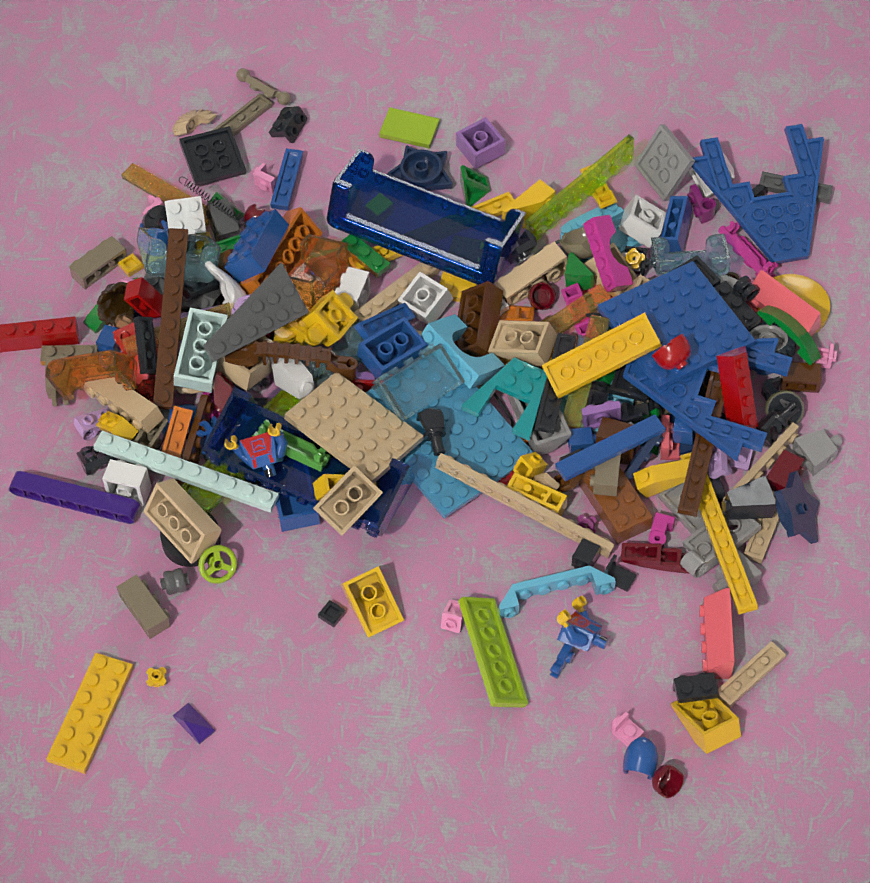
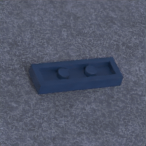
[624,433,663,480]

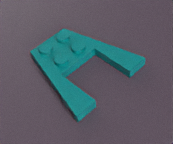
[461,357,547,441]

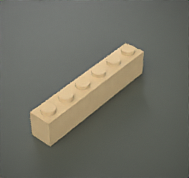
[71,359,164,433]

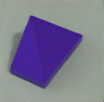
[173,703,215,744]

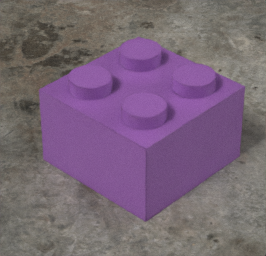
[456,117,505,169]

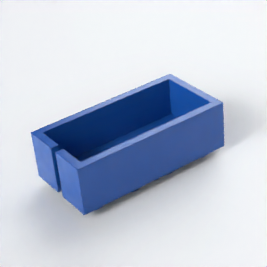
[224,209,289,283]
[270,456,320,532]

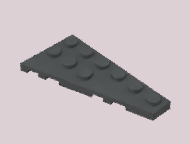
[203,262,309,363]

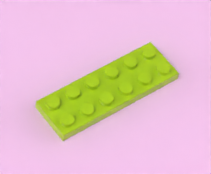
[458,597,529,708]

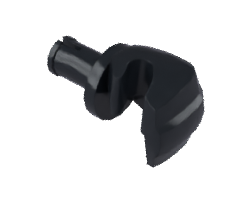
[756,401,800,447]
[416,407,446,456]

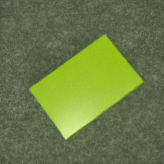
[379,107,440,149]

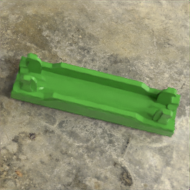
[253,419,330,472]

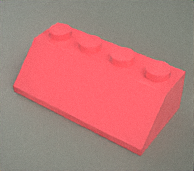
[749,269,821,337]
[699,588,735,679]

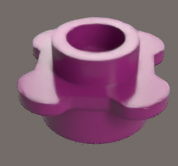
[577,515,597,534]

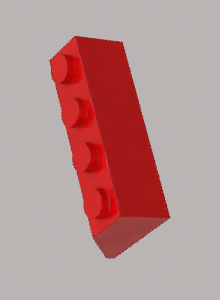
[716,346,758,428]

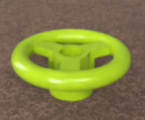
[199,545,237,584]

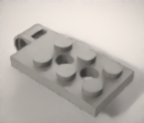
[680,511,761,578]

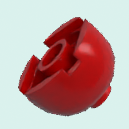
[652,334,691,370]

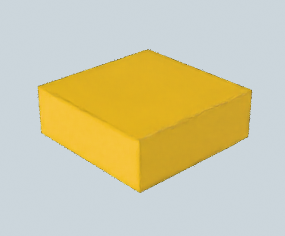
[118,253,144,277]

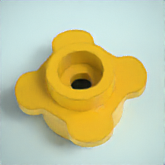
[624,248,645,269]
[146,667,167,687]

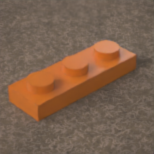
[162,406,193,458]

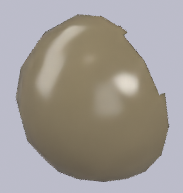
[559,227,593,259]

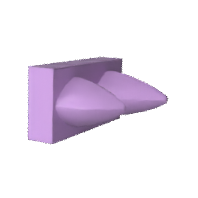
[708,446,733,479]

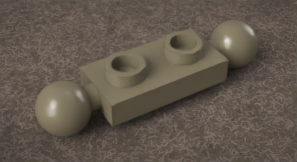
[236,68,291,105]

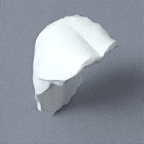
[205,261,247,317]

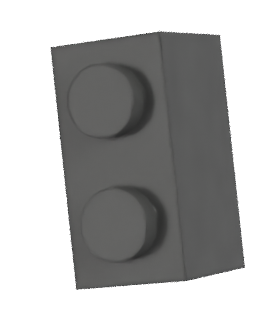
[204,198,241,242]

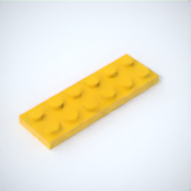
[542,313,662,399]
[46,653,134,774]

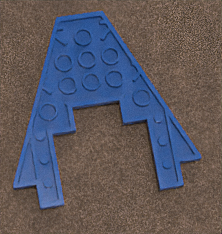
[691,124,824,264]
[623,338,793,461]

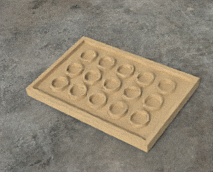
[284,373,424,484]

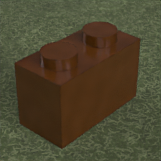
[781,361,821,393]

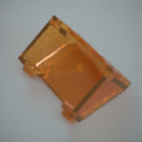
[45,350,138,401]

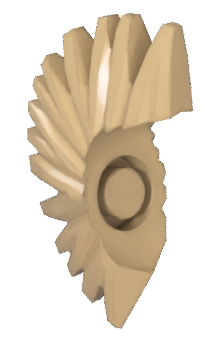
[172,109,217,136]

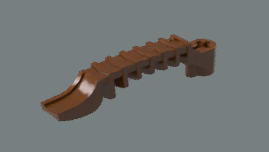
[225,341,358,382]

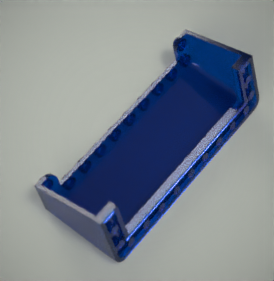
[326,148,526,285]
[202,387,415,538]

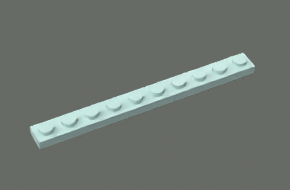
[94,431,279,513]

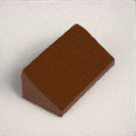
[554,472,585,493]

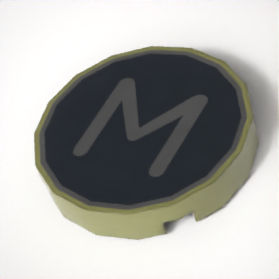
[765,390,804,429]

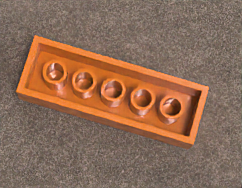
[239,207,323,295]

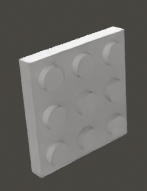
[634,124,695,201]

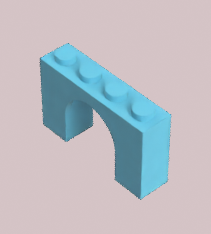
[420,314,505,389]

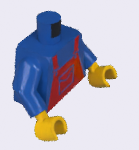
[224,423,288,478]
[557,595,609,651]

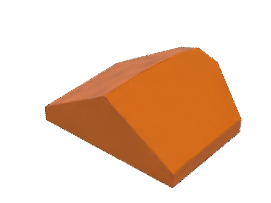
[499,305,535,321]

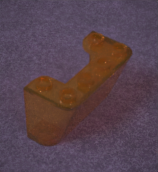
[283,234,350,308]

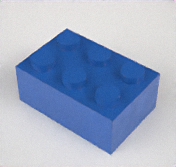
[357,317,427,383]

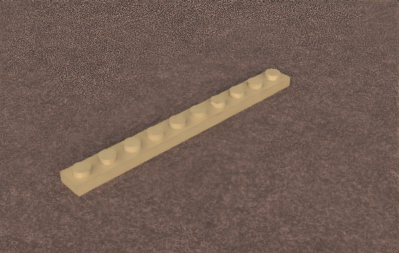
[435,453,615,559]

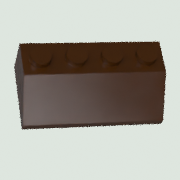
[454,281,503,357]

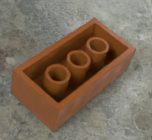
[579,466,653,544]

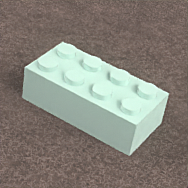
[174,308,228,393]

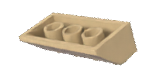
[143,478,222,564]

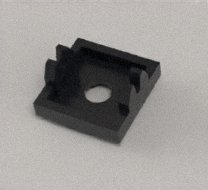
[76,446,121,476]

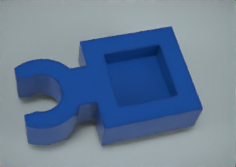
[550,643,575,679]

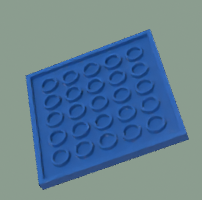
[597,261,756,391]

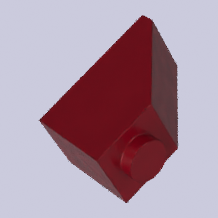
[214,370,246,416]

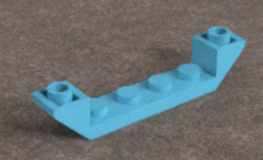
[499,566,616,618]

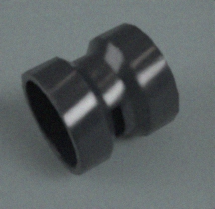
[733,275,760,302]

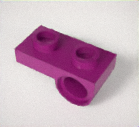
[687,184,716,224]

